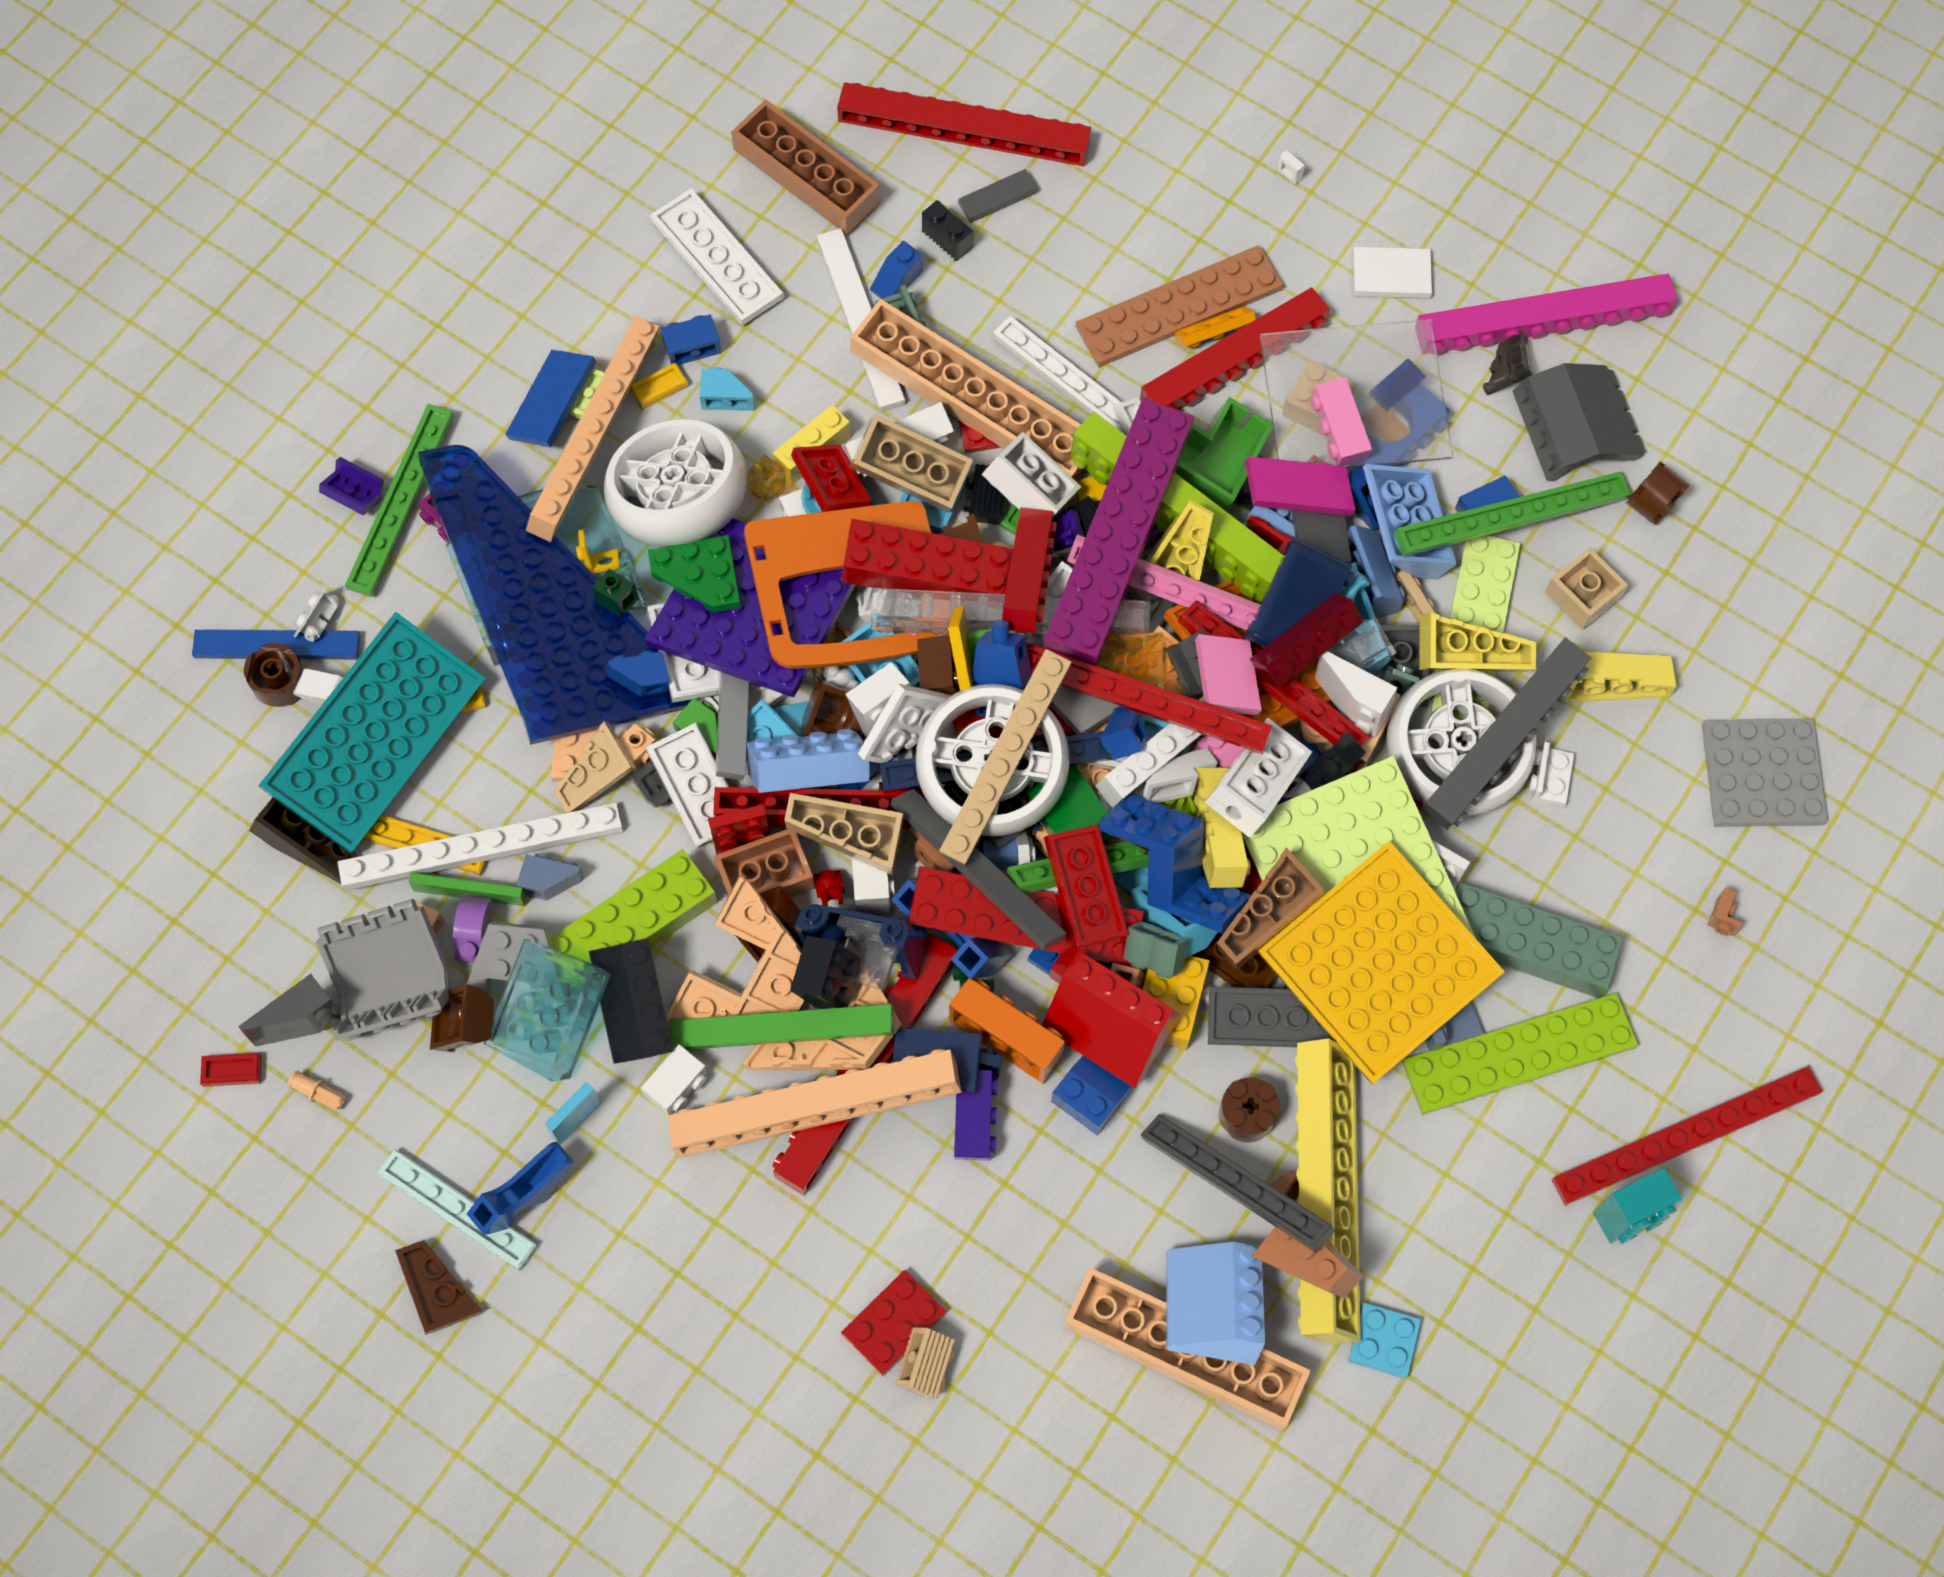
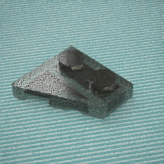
[1483,332,1534,396]

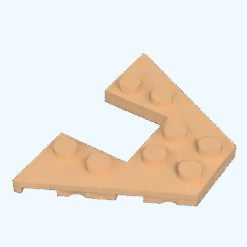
[665,873,804,1021]
[743,940,902,1070]

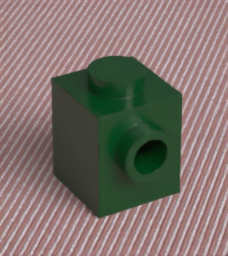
[592,568,638,618]

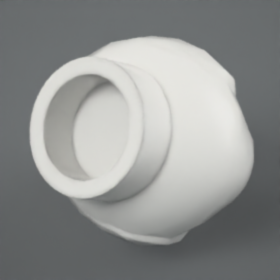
[822,666,860,690]

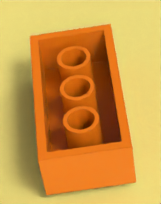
[949,978,1065,1084]

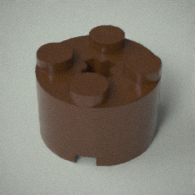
[1626,461,1690,525]
[244,643,304,707]
[1218,1077,1280,1143]

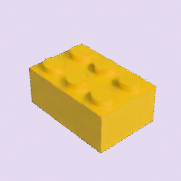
[1143,956,1209,1050]

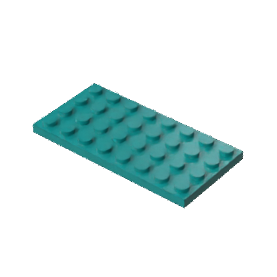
[258,612,486,854]

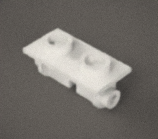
[294,585,339,641]

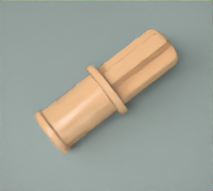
[288,1070,345,1110]

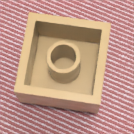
[1545,547,1628,630]

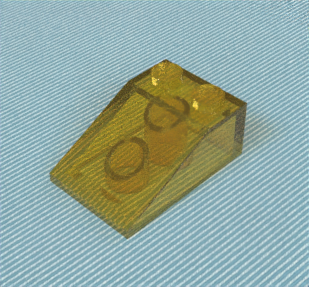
[1097,632,1167,690]

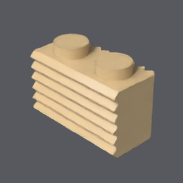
[895,1327,955,1398]

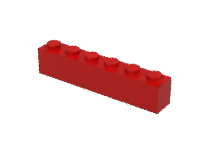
[1002,507,1057,633]

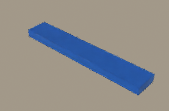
[192,630,360,660]

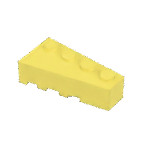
[1419,613,1536,672]
[1562,651,1676,703]
[1191,768,1250,888]

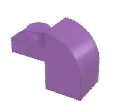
[453,896,492,962]

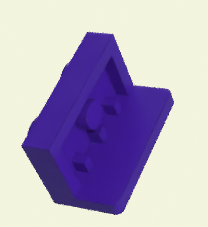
[319,457,384,516]

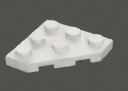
[858,684,952,763]

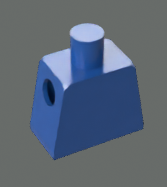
[972,620,1032,689]

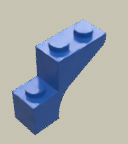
[467,1141,575,1236]

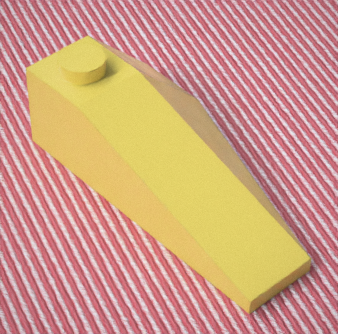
[1145,500,1214,581]

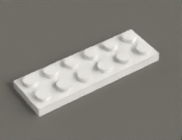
[650,188,784,326]

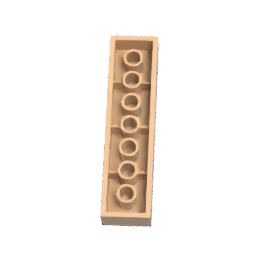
[1064,1267,1311,1431]

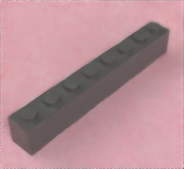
[1421,637,1591,830]

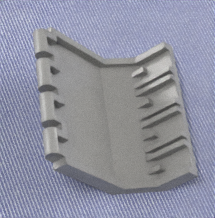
[316,899,449,1041]

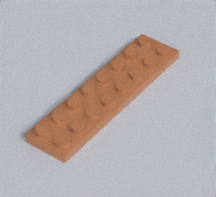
[1075,245,1283,368]

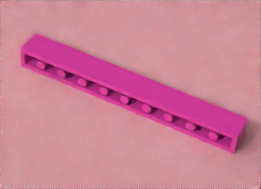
[1414,273,1678,355]

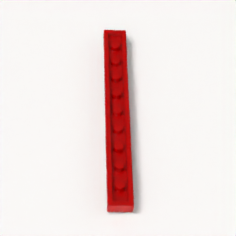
[1026,643,1273,755]
[1552,1066,1823,1206]

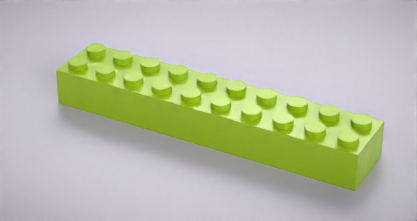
[1070,411,1285,604]

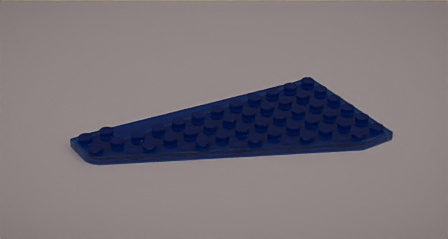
[418,445,691,745]

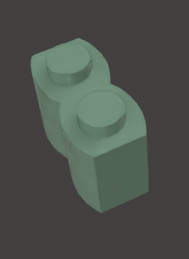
[1123,922,1188,979]

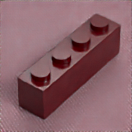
[1250,593,1364,688]

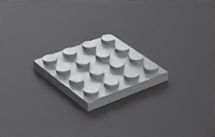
[1701,719,1827,827]

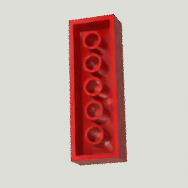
[840,519,1013,611]

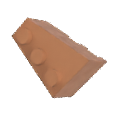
[1252,1227,1364,1298]

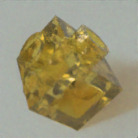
[747,454,786,502]

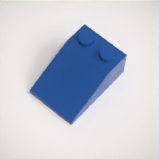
[1051,1056,1134,1136]

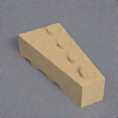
[784,793,904,875]

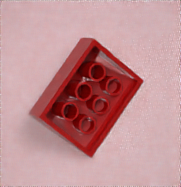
[1041,951,1182,1089]

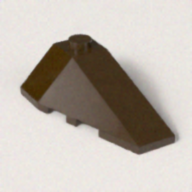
[249,797,358,884]

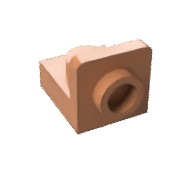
[1707,887,1743,936]

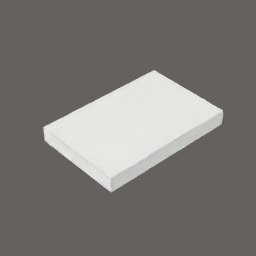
[1352,247,1432,298]

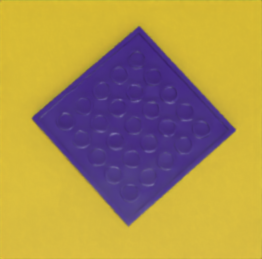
[644,518,855,698]

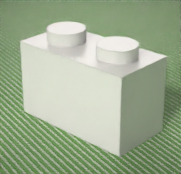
[641,1045,707,1115]

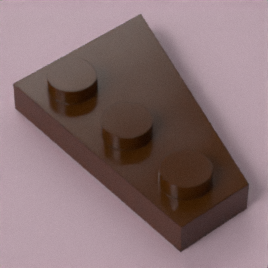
[395,1240,483,1335]

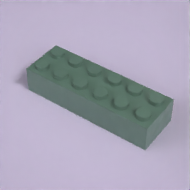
[1454,882,1623,998]

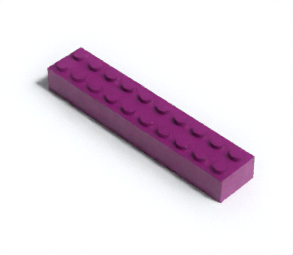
[1044,398,1194,666]

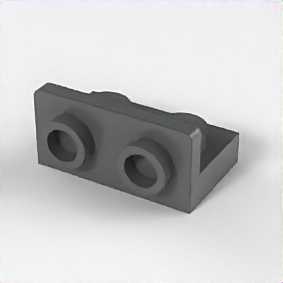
[1166,630,1207,698]

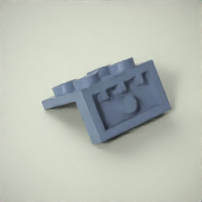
[1425,1001,1483,1052]

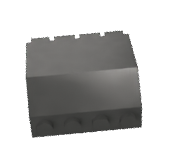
[1512,363,1646,481]

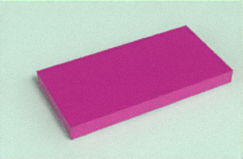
[1245,456,1356,516]

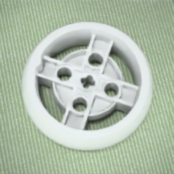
[604,419,747,547]
[1386,669,1537,816]
[915,684,1070,836]

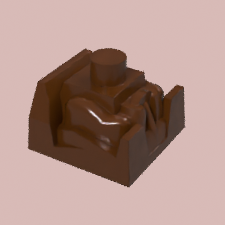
[802,680,862,736]
[430,984,494,1052]

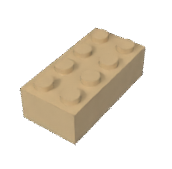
[850,414,973,512]

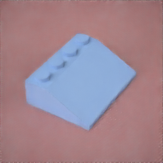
[1363,464,1457,579]
[1166,1242,1265,1365]

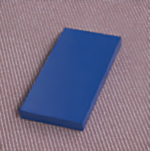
[505,349,597,448]

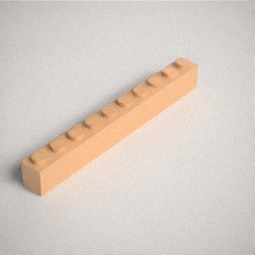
[526,315,659,542]
[668,1049,962,1158]

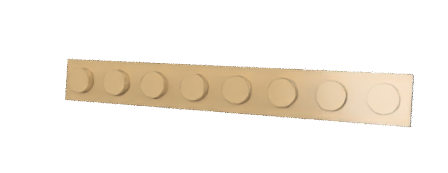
[939,649,1071,866]

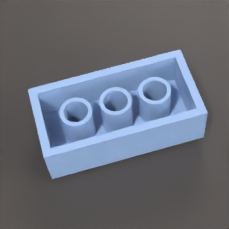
[747,729,870,793]

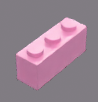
[1310,377,1372,466]

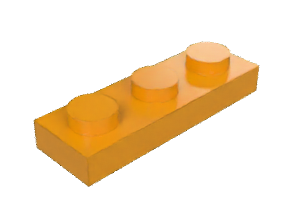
[1174,306,1256,348]

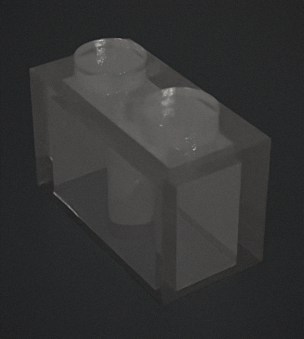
[1330,617,1397,671]

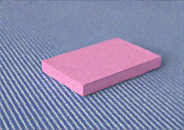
[1195,634,1261,715]

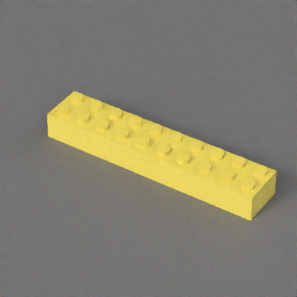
[1295,1038,1361,1345]

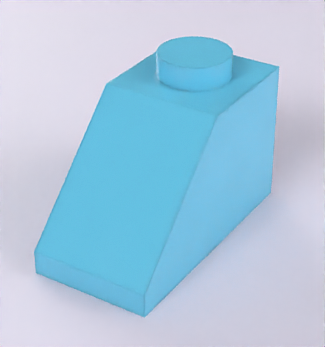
[700,367,754,411]

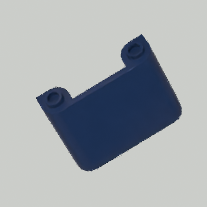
[1243,537,1355,647]
[795,904,929,980]

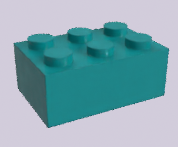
[1593,1168,1683,1244]

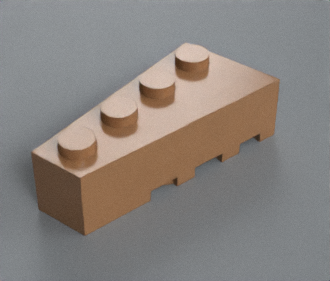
[1217,847,1325,970]

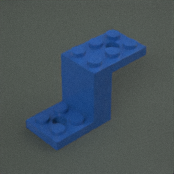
[1100,794,1251,933]

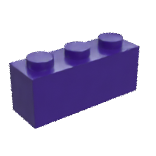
[954,1070,998,1161]

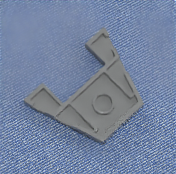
[467,921,571,1016]

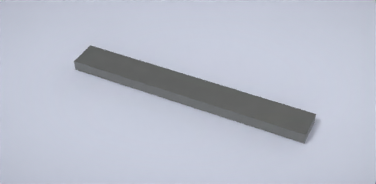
[891,789,1066,951]
[1141,1114,1335,1253]

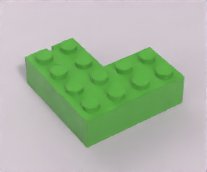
[1175,397,1274,511]

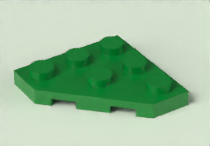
[648,535,741,613]

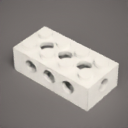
[1205,717,1312,838]

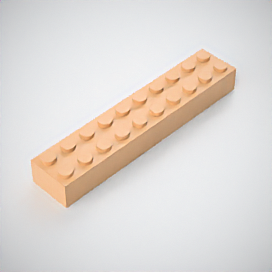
[850,299,1084,480]

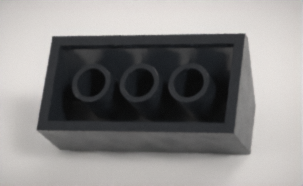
[588,938,673,1064]

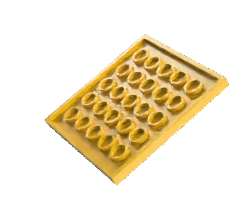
[1258,841,1505,1085]

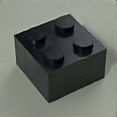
[790,936,861,1009]

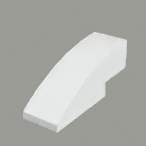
[1142,748,1218,803]

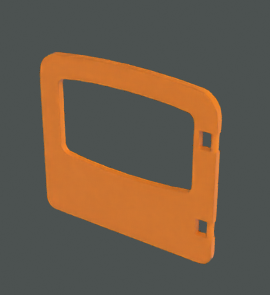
[744,501,952,669]

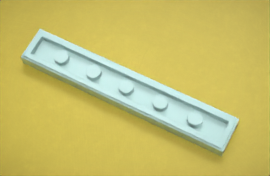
[377,1149,537,1270]

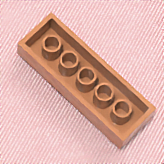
[731,99,881,235]

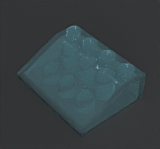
[484,939,611,1082]

